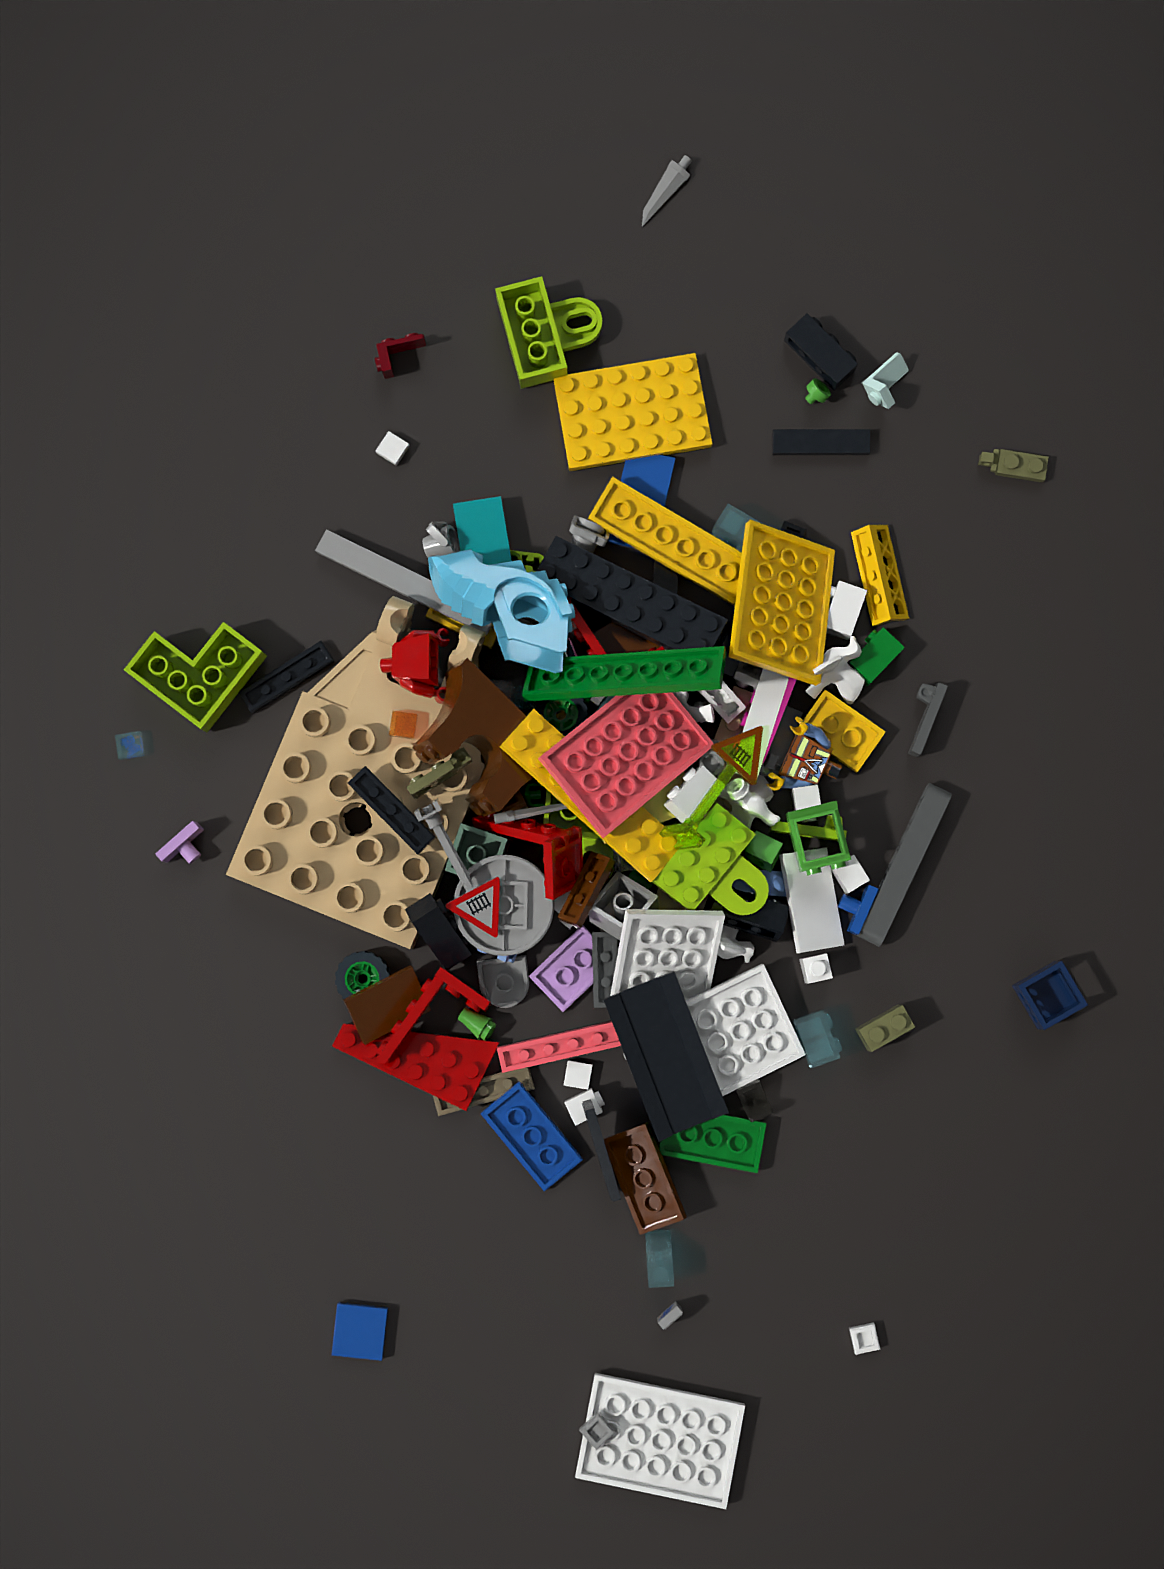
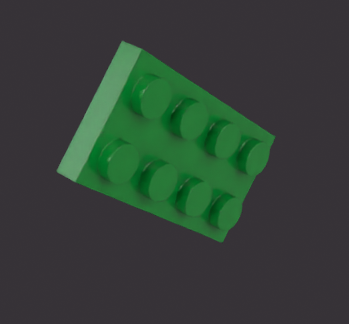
[659,1115,766,1173]

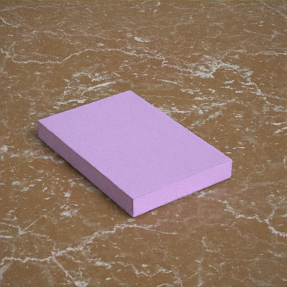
[529,925,593,1012]

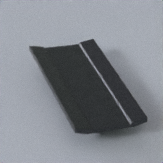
[603,971,729,1142]

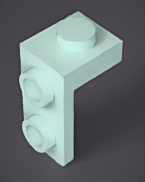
[862,352,909,409]

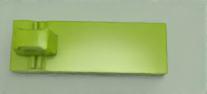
[769,815,847,841]

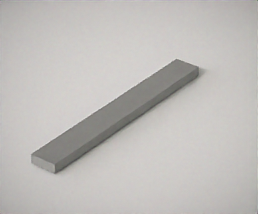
[315,529,493,636]

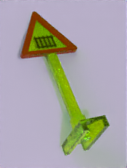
[659,726,763,850]

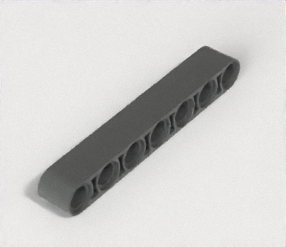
[856,783,952,947]

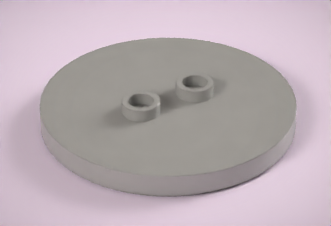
[454,855,554,956]

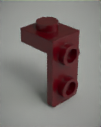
[375,333,426,379]

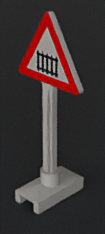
[414,798,500,938]

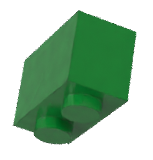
[848,627,905,686]

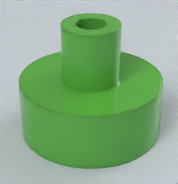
[805,378,831,404]

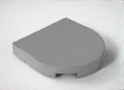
[477,955,529,1008]

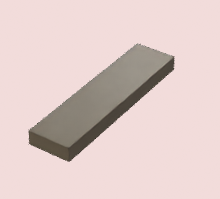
[433,1067,535,1116]

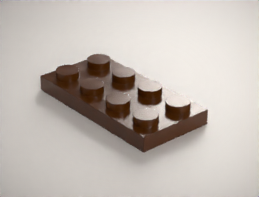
[604,1122,687,1235]

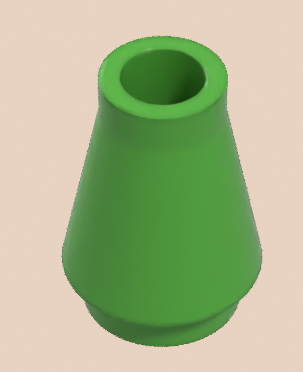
[458,1007,496,1041]

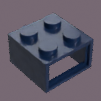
[1012,961,1088,1030]

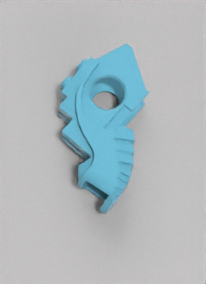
[428,549,575,673]

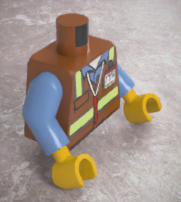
[766,716,842,791]

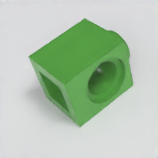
[744,831,783,872]

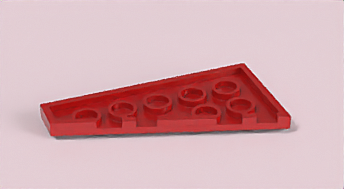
[332,1024,500,1112]

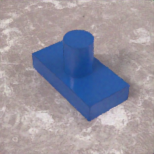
[838,885,878,935]

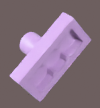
[155,821,204,864]

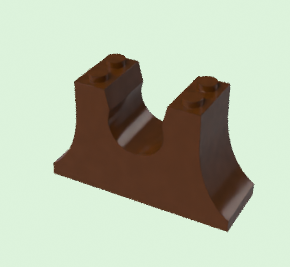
[412,658,533,816]

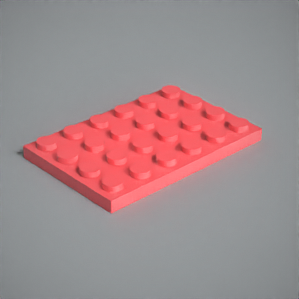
[538,692,714,838]

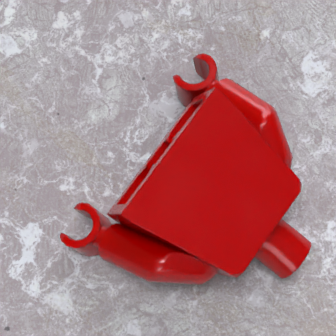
[380,628,450,704]

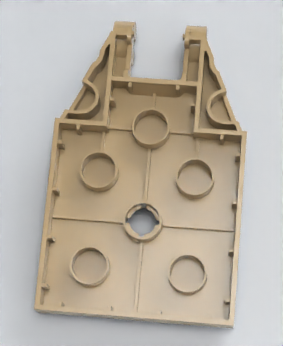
[226,596,486,949]

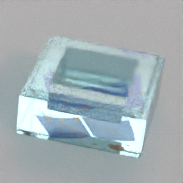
[115,731,144,760]

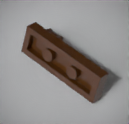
[558,851,615,928]

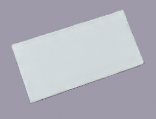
[779,847,844,953]

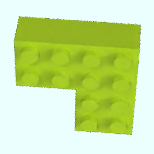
[124,622,267,733]

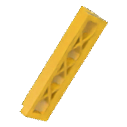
[851,525,909,626]

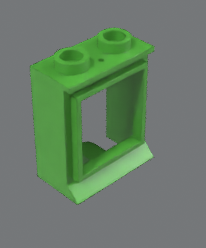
[785,801,851,876]

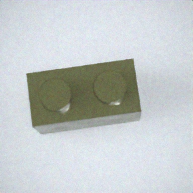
[855,1004,915,1052]

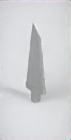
[642,155,692,227]
[494,803,567,824]

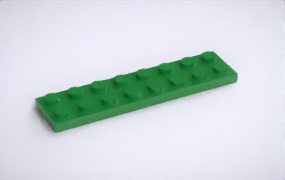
[522,646,726,702]

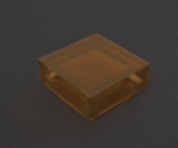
[389,711,418,740]

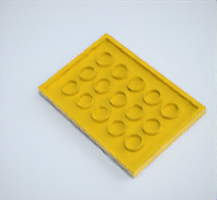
[553,353,712,471]
[729,520,835,686]

